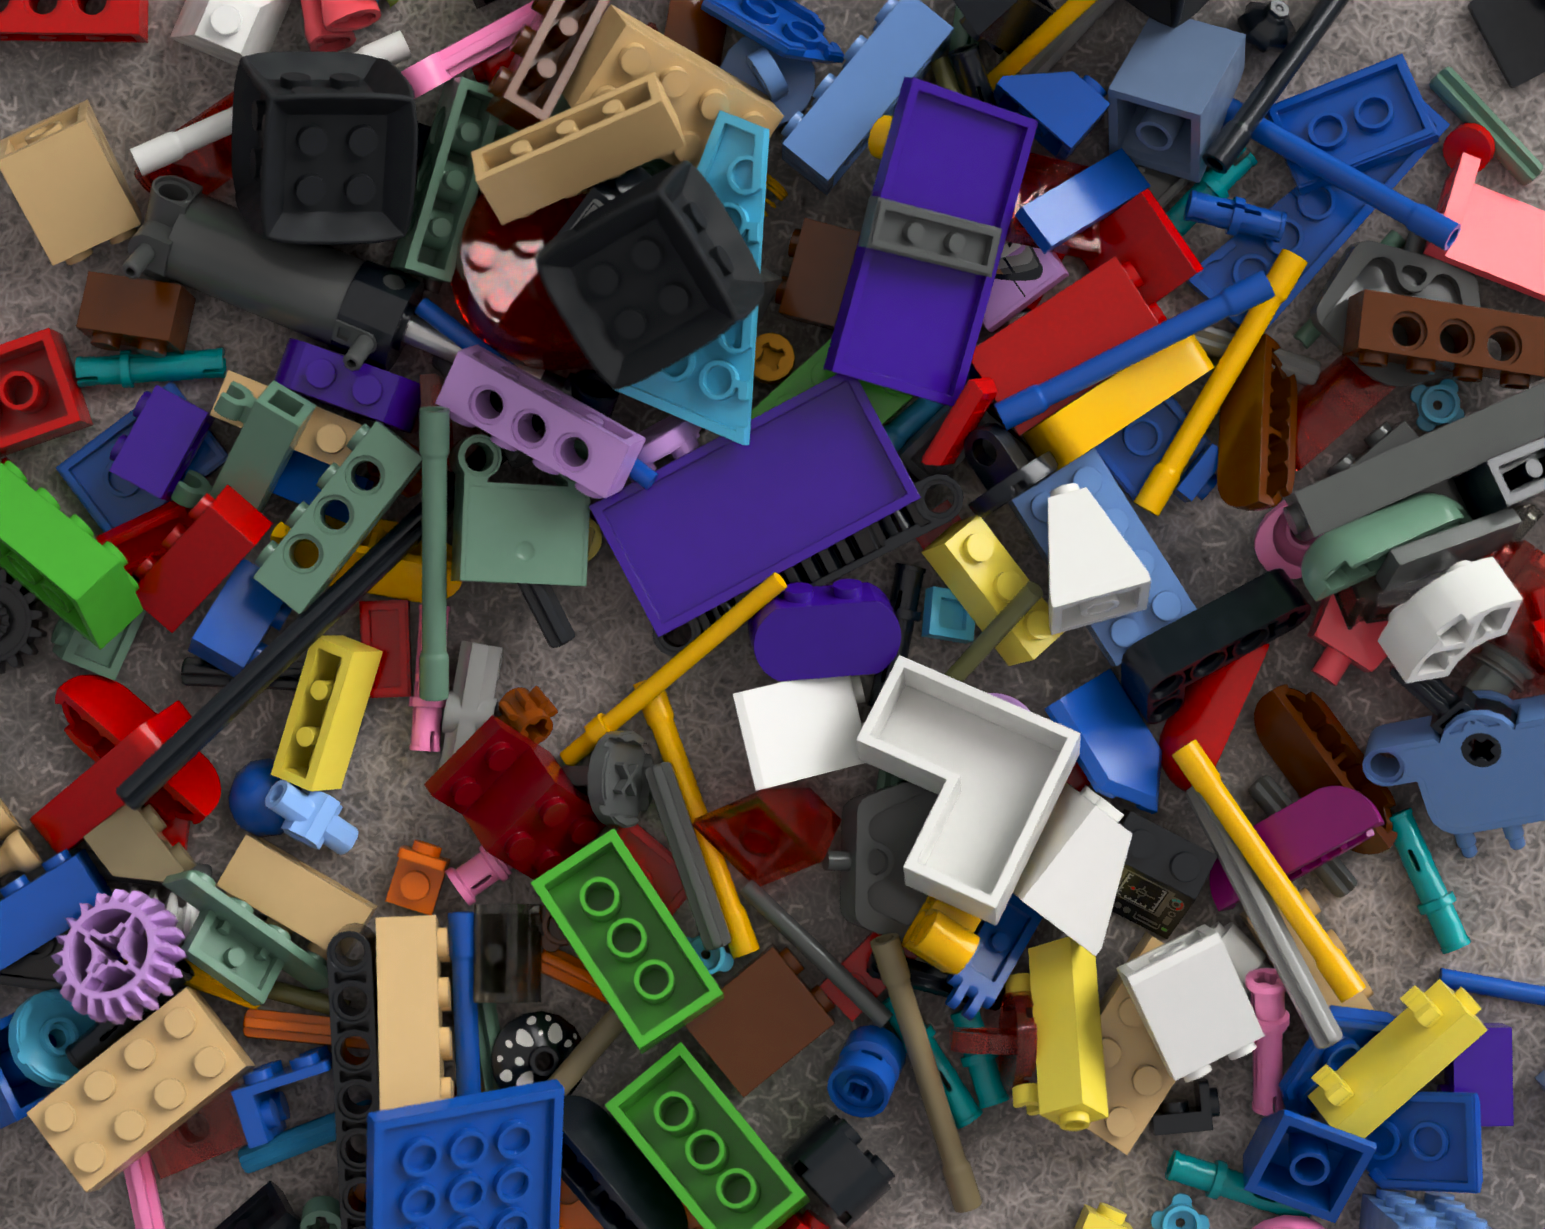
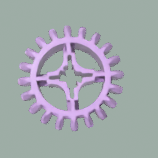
[51,889,187,1025]

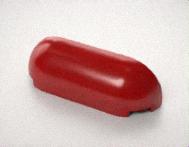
[1159,643,1270,792]
[55,675,221,825]

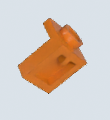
[385,839,451,915]

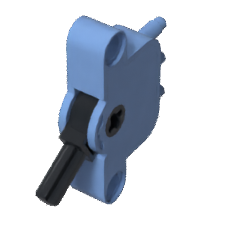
[1362,665,1545,858]

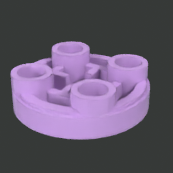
[629,415,702,482]

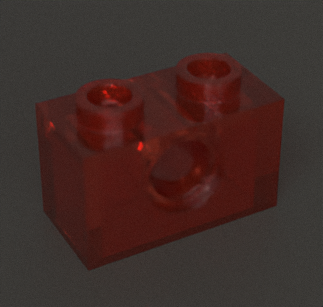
[149,1081,247,1179]

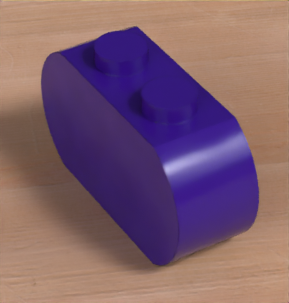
[274,338,427,434]
[748,579,901,681]

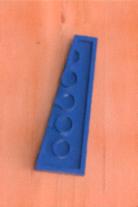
[1186,101,1450,331]

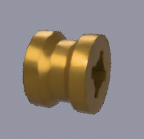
[754,333,795,385]

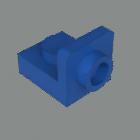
[1173,443,1218,503]

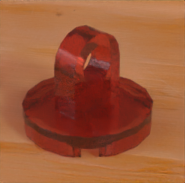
[949,992,1037,1091]

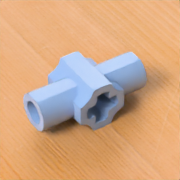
[265,780,358,855]

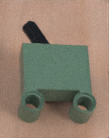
[449,434,590,648]

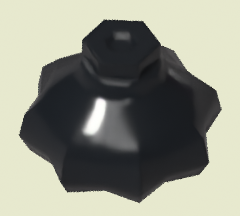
[1237,0,1296,53]

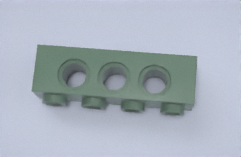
[390,76,499,283]
[253,421,422,614]

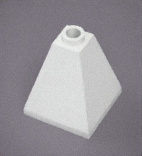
[1047,483,1151,635]

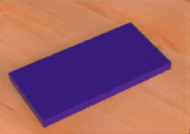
[823,77,1039,407]
[589,374,921,637]

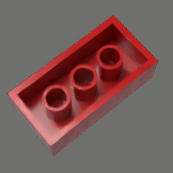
[0,328,93,458]

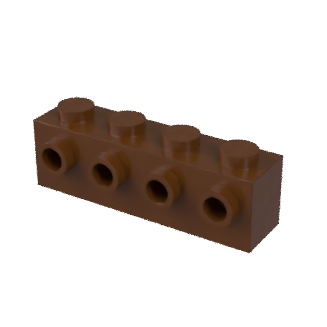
[485,0,610,131]

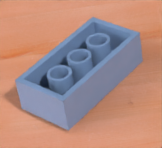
[781,0,954,195]
[1008,448,1197,666]
[1359,1187,1492,1229]

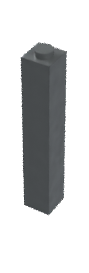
[1283,382,1545,542]

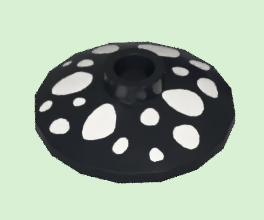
[490,1011,583,1096]

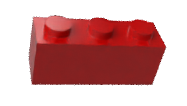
[133,484,273,633]

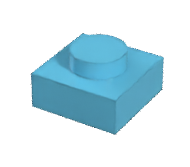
[921,586,975,644]

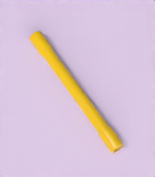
[1133,249,1308,517]
[633,680,760,959]
[1171,739,1366,1003]

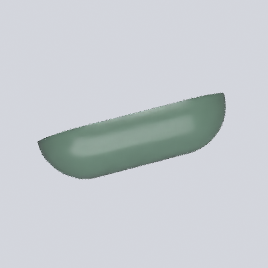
[1301,492,1473,602]

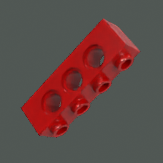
[0,0,148,43]

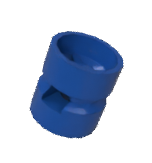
[827,1025,906,1118]

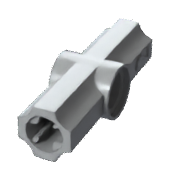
[439,640,504,768]

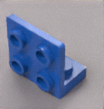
[231,1045,333,1149]

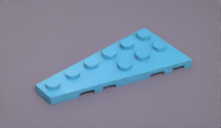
[613,110,770,446]

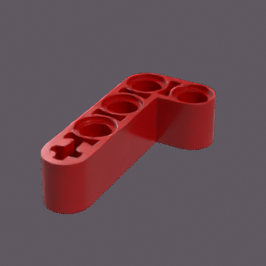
[29,700,193,854]

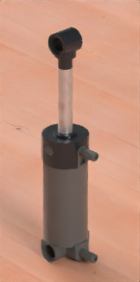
[122,175,619,419]

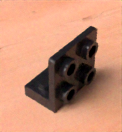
[1468,0,1545,88]

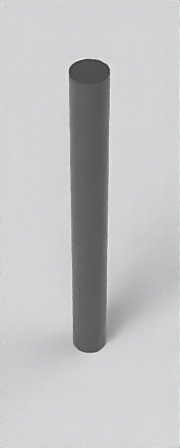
[739,879,894,1029]

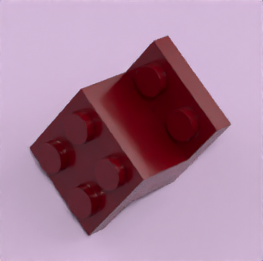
[424,715,606,880]

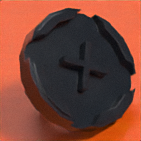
[964,423,1059,519]

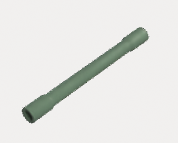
[419,406,450,701]

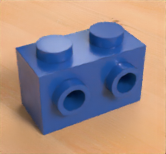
[188,558,293,677]

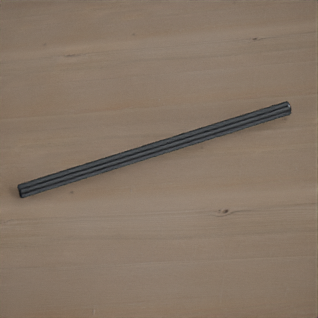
[116,414,545,810]

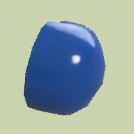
[228,758,301,837]

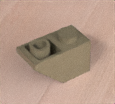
[83,804,196,883]

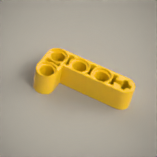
[1022,335,1215,474]
[902,895,982,975]

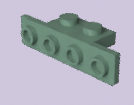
[162,870,328,1006]

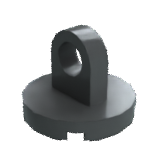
[562,730,654,828]

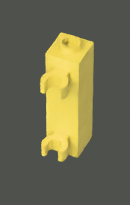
[1005,936,1109,1131]
[1308,979,1488,1139]

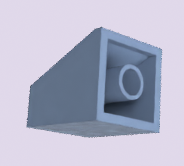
[1108,17,1246,183]

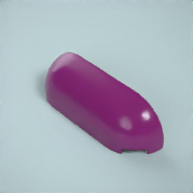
[1210,786,1385,912]

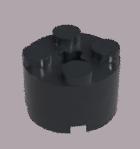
[781,1114,895,1228]

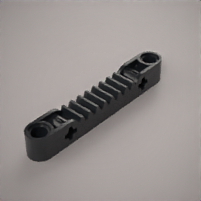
[652,474,964,657]

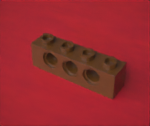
[1342,289,1545,390]

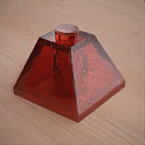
[692,787,842,887]

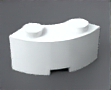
[1378,557,1523,683]

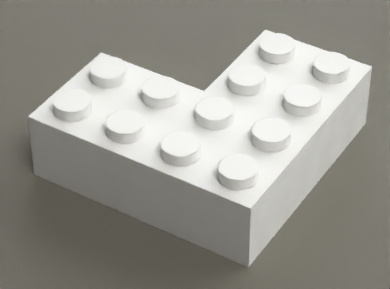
[856,655,1081,926]

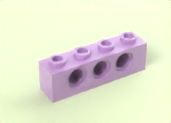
[435,345,646,499]

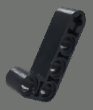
[1121,568,1312,724]

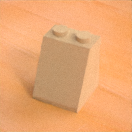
[0,99,142,266]

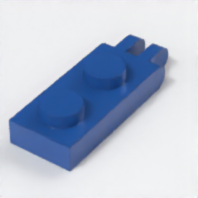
[945,893,1043,1021]

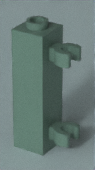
[171,380,317,513]

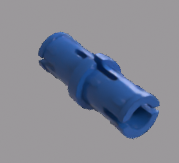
[1183,190,1287,243]

